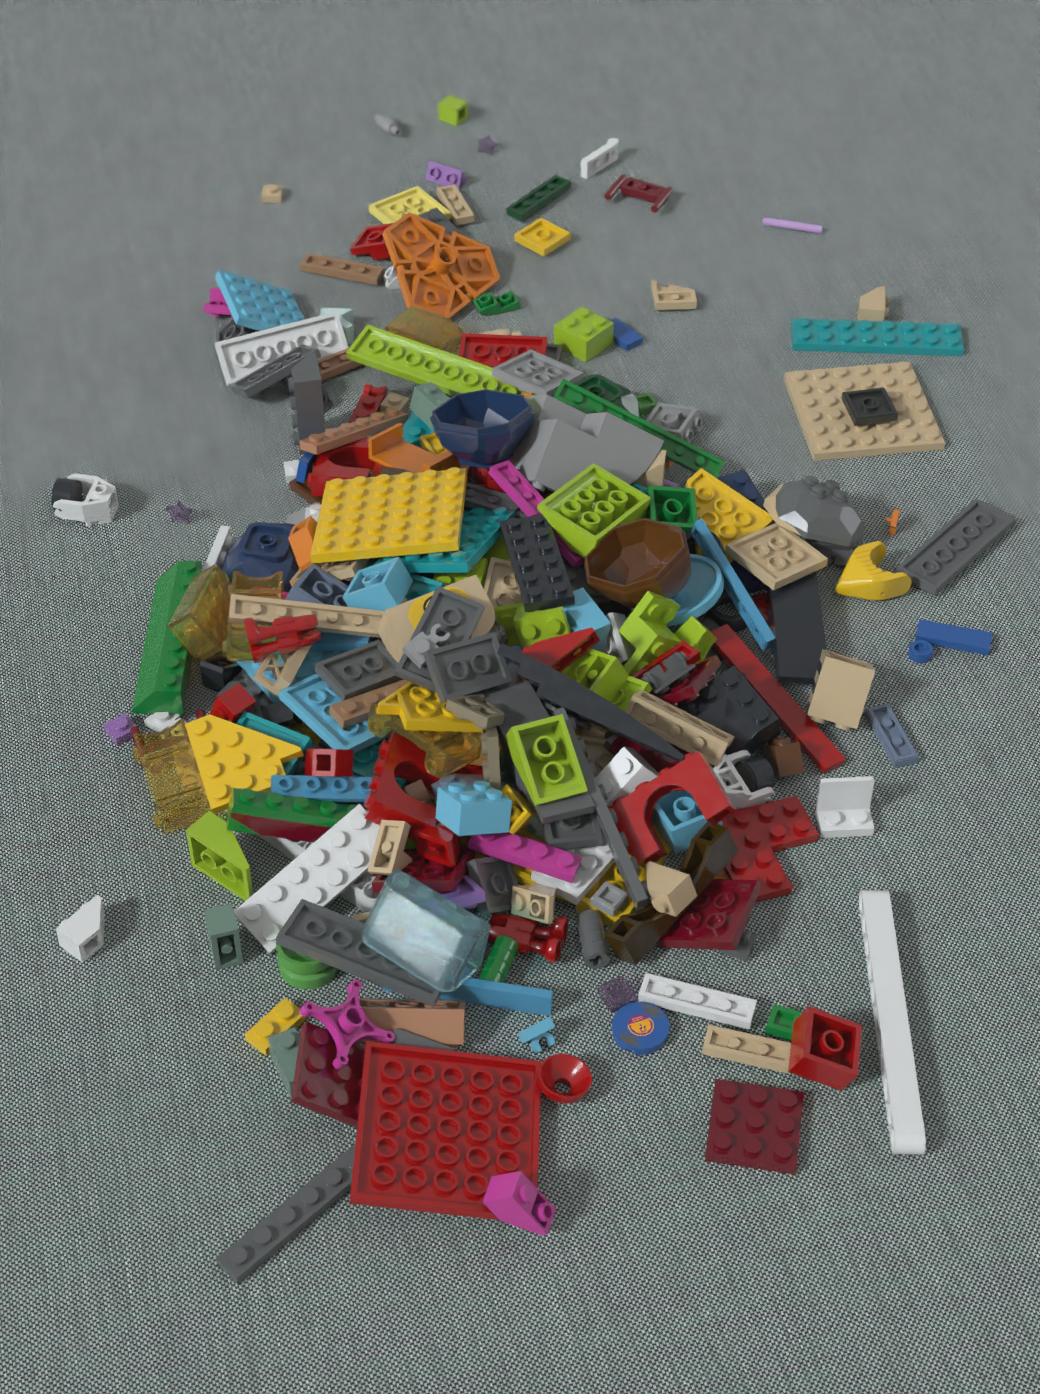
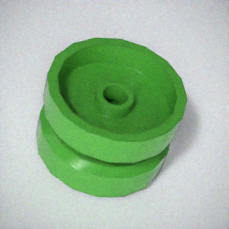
[276,928,339,990]

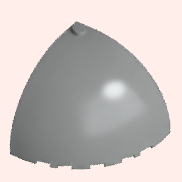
[508,395,664,492]

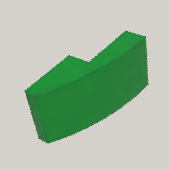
[473,290,521,315]

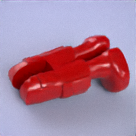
[244,614,321,663]
[484,913,569,964]

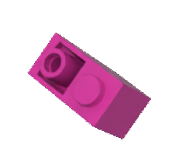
[483,1171,556,1236]

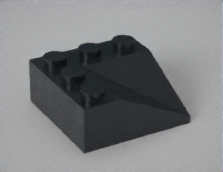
[675,666,781,769]

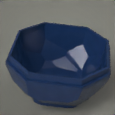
[430,389,534,469]
[218,522,300,599]

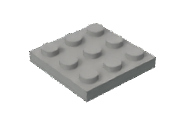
[492,350,584,397]

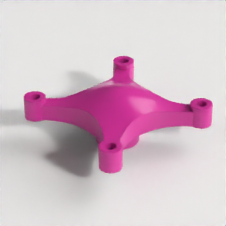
[300,979,395,1070]

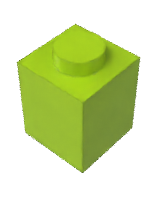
[438,95,468,126]

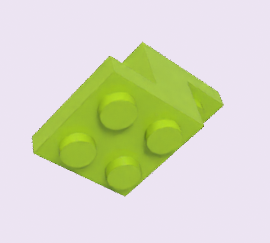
[618,591,681,676]
[494,602,571,649]
[561,648,652,712]

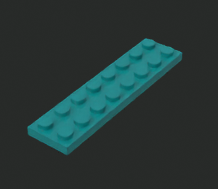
[791,318,964,356]

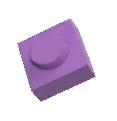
[103,713,136,746]

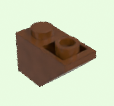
[760,737,805,777]

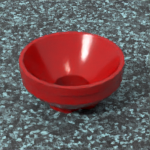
[538,1054,592,1104]

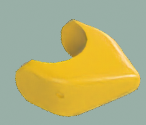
[835,541,911,601]

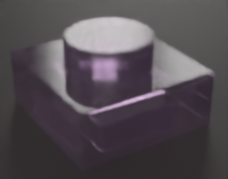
[597,976,637,1013]

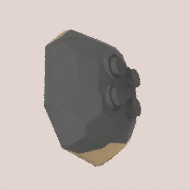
[763,475,864,547]

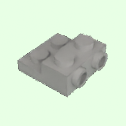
[646,403,702,443]

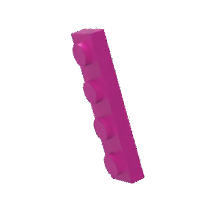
[468,832,582,883]

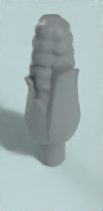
[374,113,401,136]

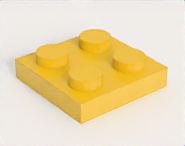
[514,218,571,256]

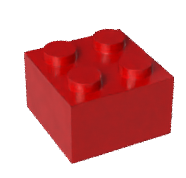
[788,1006,862,1091]

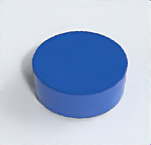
[908,640,934,663]

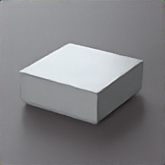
[590,881,629,917]

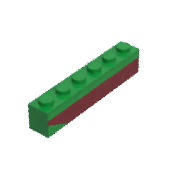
[226,788,367,843]

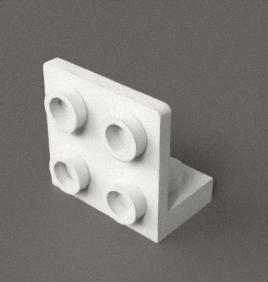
[815,776,875,838]

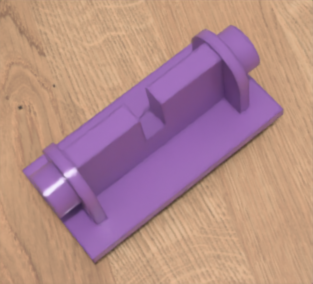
[426,160,467,190]

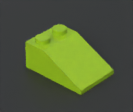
[505,714,588,806]
[186,811,253,901]

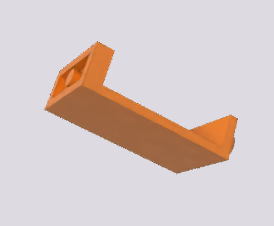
[368,423,461,473]

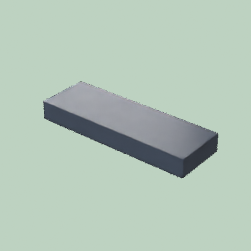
[864,703,919,768]

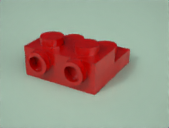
[350,223,393,260]

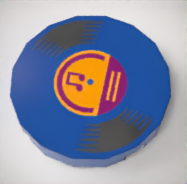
[611,1002,670,1055]

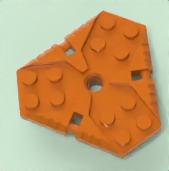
[382,212,501,324]

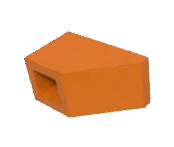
[288,516,320,571]

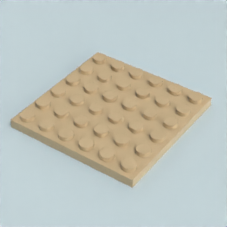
[783,362,945,461]

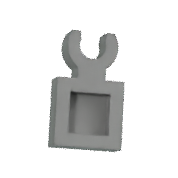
[403,623,450,669]

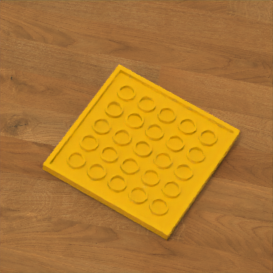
[310,467,467,563]

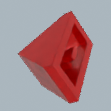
[413,826,460,867]

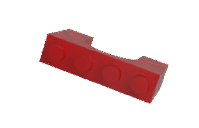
[308,437,377,497]
[364,732,451,841]
[608,751,737,869]

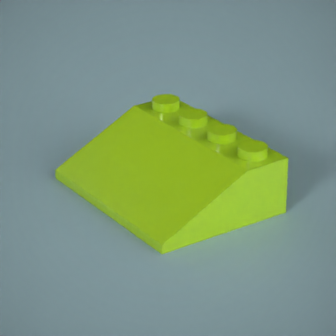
[537,463,651,559]

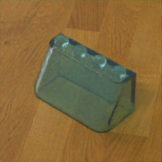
[362,868,490,992]

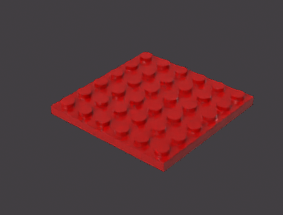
[349,1041,542,1220]

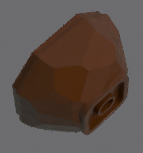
[584,518,691,609]

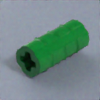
[479,936,518,983]

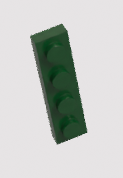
[506,175,571,222]

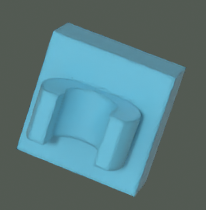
[517,1017,555,1053]

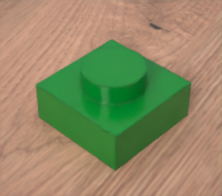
[765,1004,802,1041]

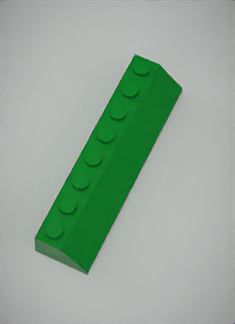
[132,561,204,714]

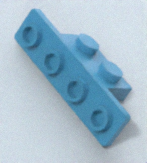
[271,775,372,804]

